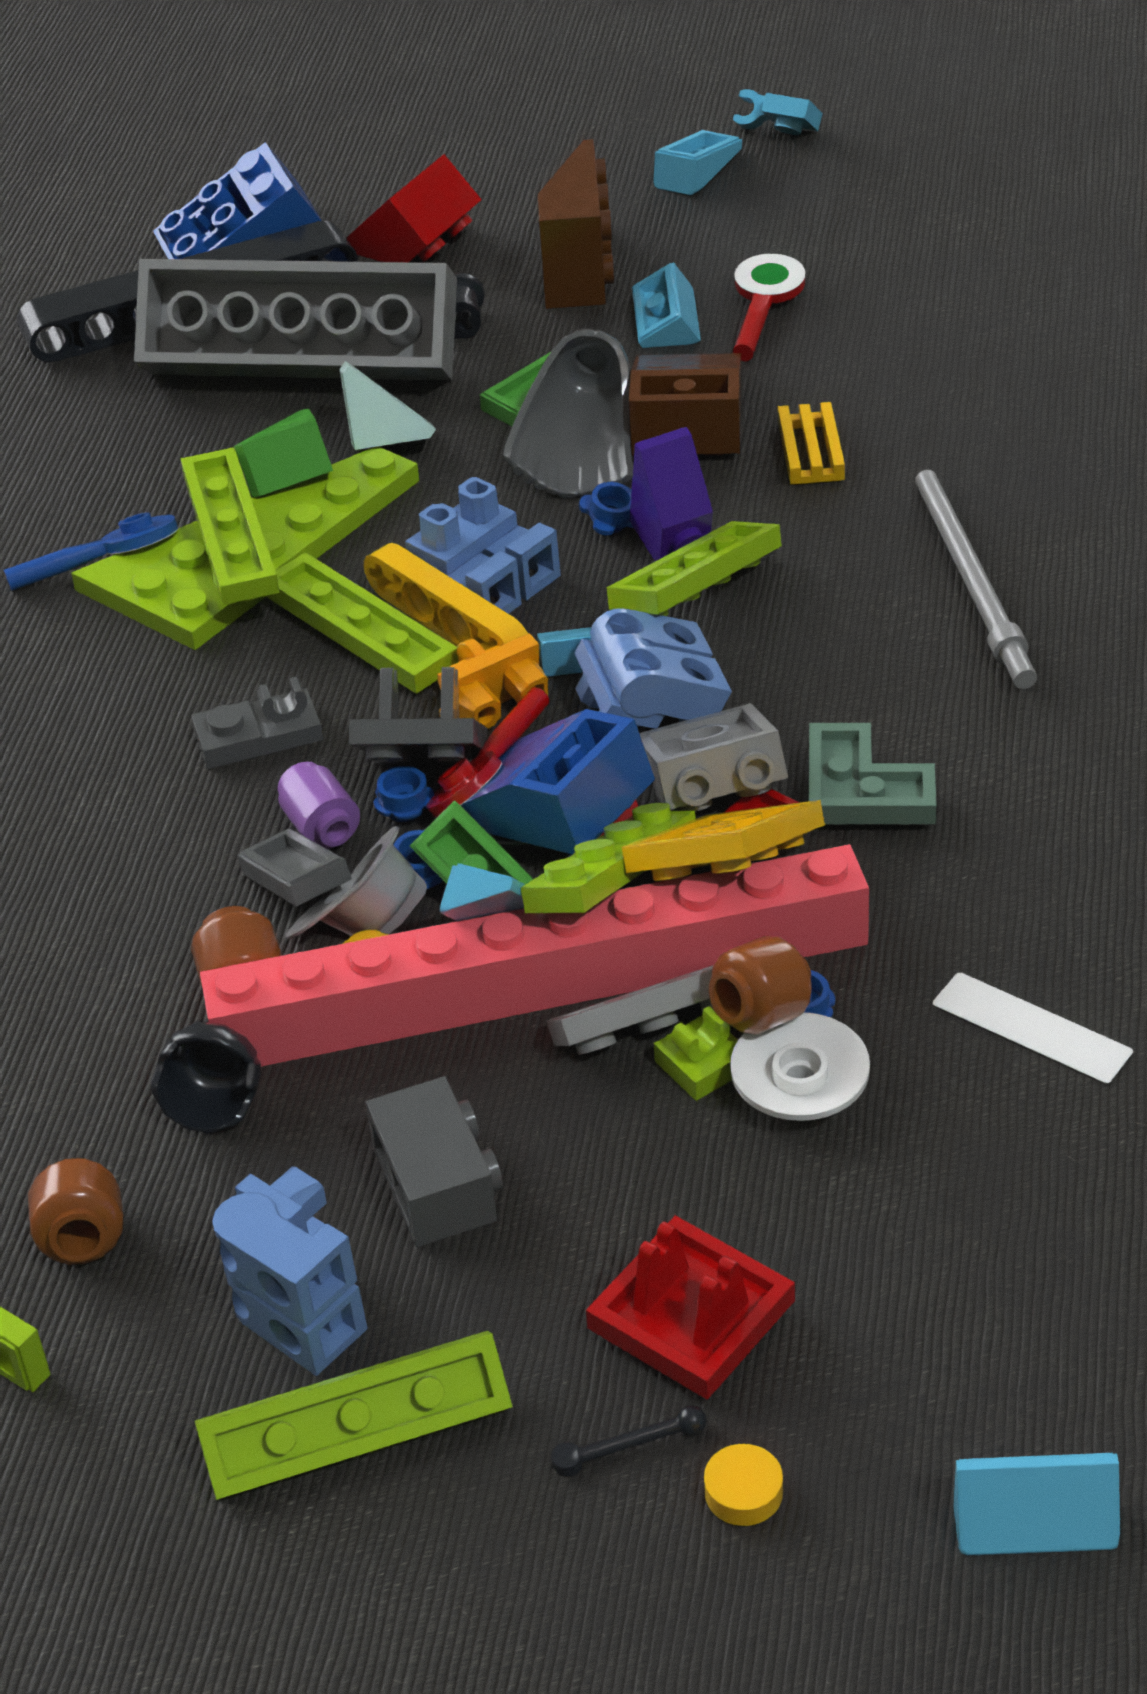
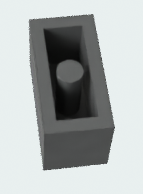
[365,1076,503,1247]

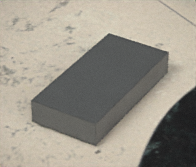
[237,828,352,906]

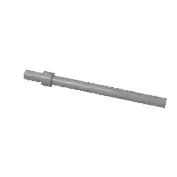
[915,470,1037,689]

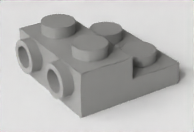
[639,703,788,812]

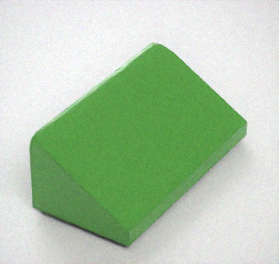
[410,800,534,884]

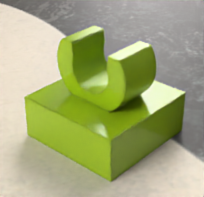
[654,1006,738,1101]

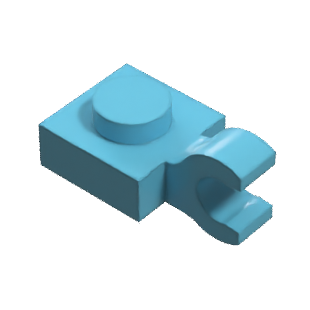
[733,89,823,135]

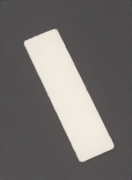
[933,973,1133,1083]

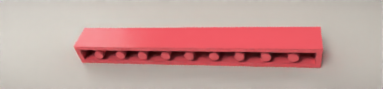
[200,844,869,1067]

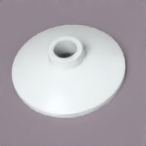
[730,1013,870,1121]

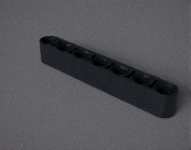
[17,220,358,362]

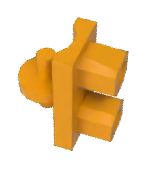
[437,633,548,728]

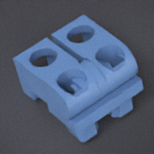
[405,477,561,614]
[574,609,732,729]
[212,1167,368,1376]

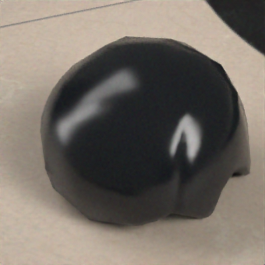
[151,1021,261,1133]

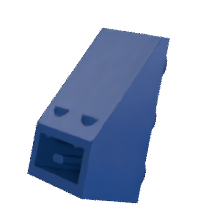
[153,142,322,259]
[461,709,655,854]

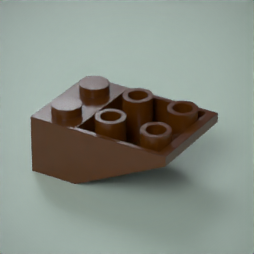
[537,139,614,309]
[629,353,741,456]

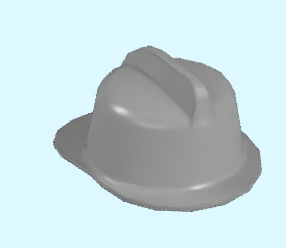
[285,826,427,939]

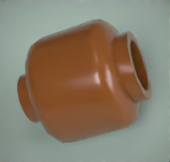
[191,906,282,986]
[709,936,812,1034]
[28,1158,123,1265]

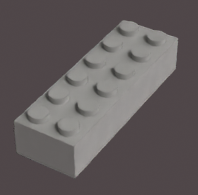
[134,259,457,380]

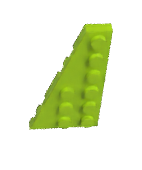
[71,446,419,650]

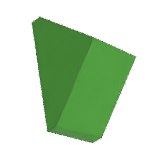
[234,408,333,497]

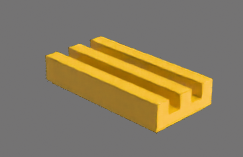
[778,402,845,485]

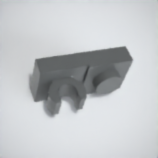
[191,677,323,769]

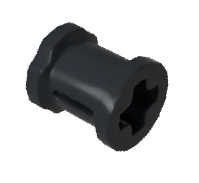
[454,273,485,339]

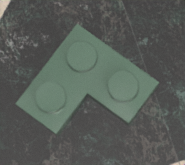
[809,723,936,825]

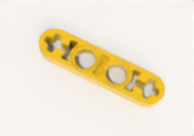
[363,543,528,650]

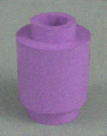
[278,762,360,849]

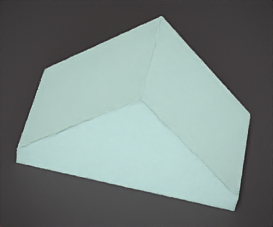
[339,361,436,450]

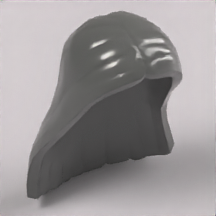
[503,328,633,498]

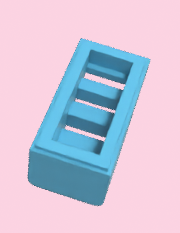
[653,130,742,195]

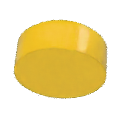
[704,1444,783,1526]

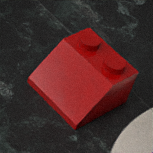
[346,154,482,263]

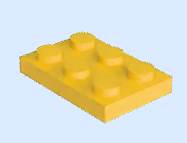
[622,800,825,881]

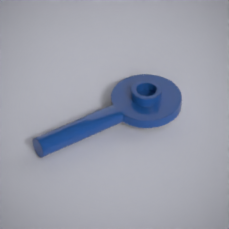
[4,512,178,591]

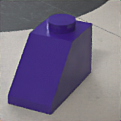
[629,427,713,561]

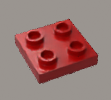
[586,1215,795,1400]

